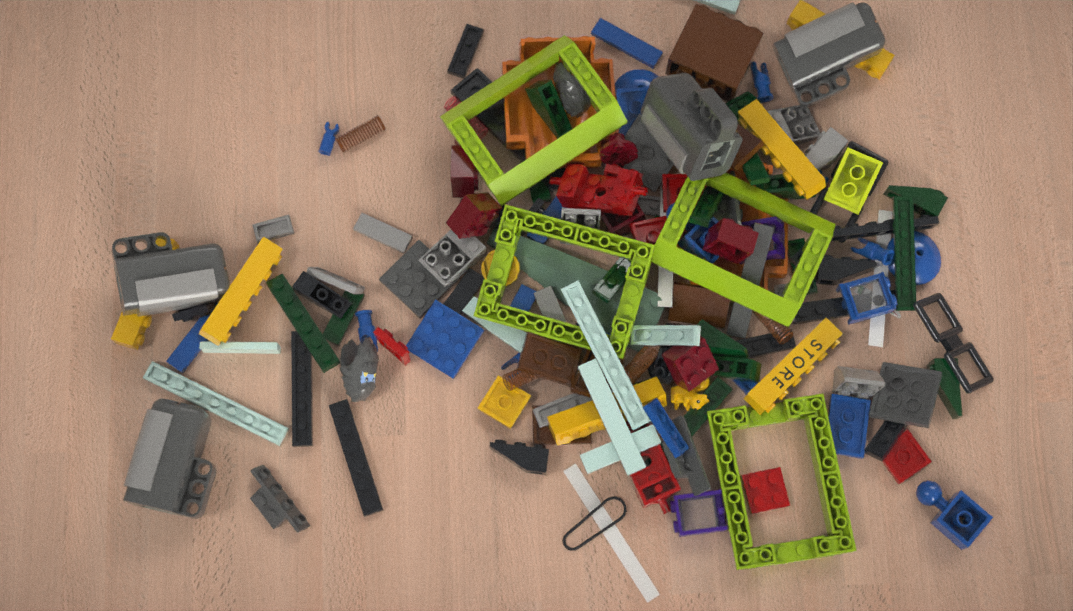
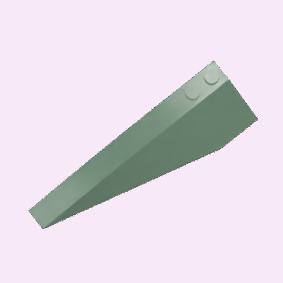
[487,228,665,354]

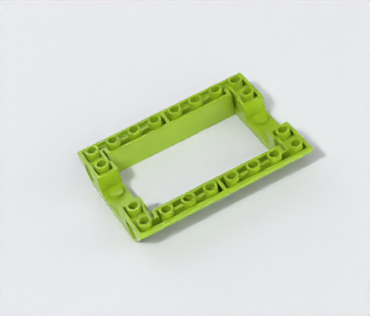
[440,35,628,206]
[652,173,835,327]
[473,204,655,359]
[707,394,857,570]

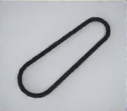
[563,496,627,551]

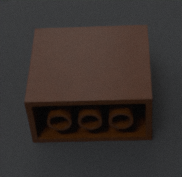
[665,4,764,102]

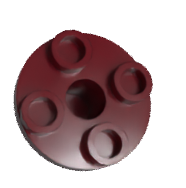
[599,133,638,168]

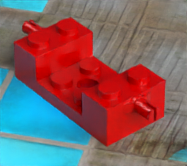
[550,163,648,216]
[625,420,681,514]

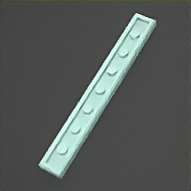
[561,280,651,430]
[143,361,289,446]

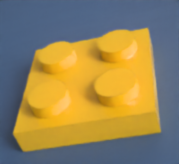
[477,376,531,429]

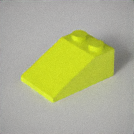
[823,147,883,215]

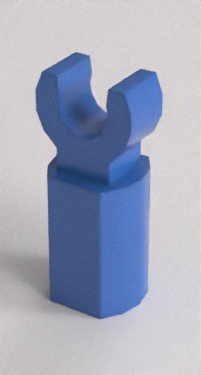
[318,122,340,156]

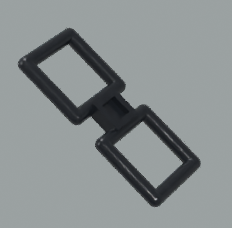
[810,141,889,243]
[913,293,994,394]

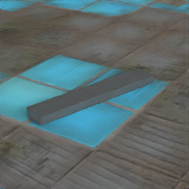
[726,222,774,339]

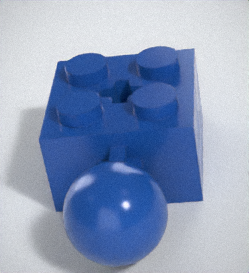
[666,203,719,264]
[916,480,993,550]

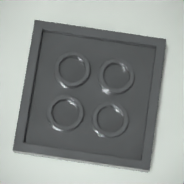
[623,114,673,192]
[379,240,460,318]
[869,362,942,428]

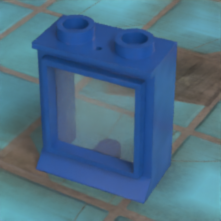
[836,272,897,325]

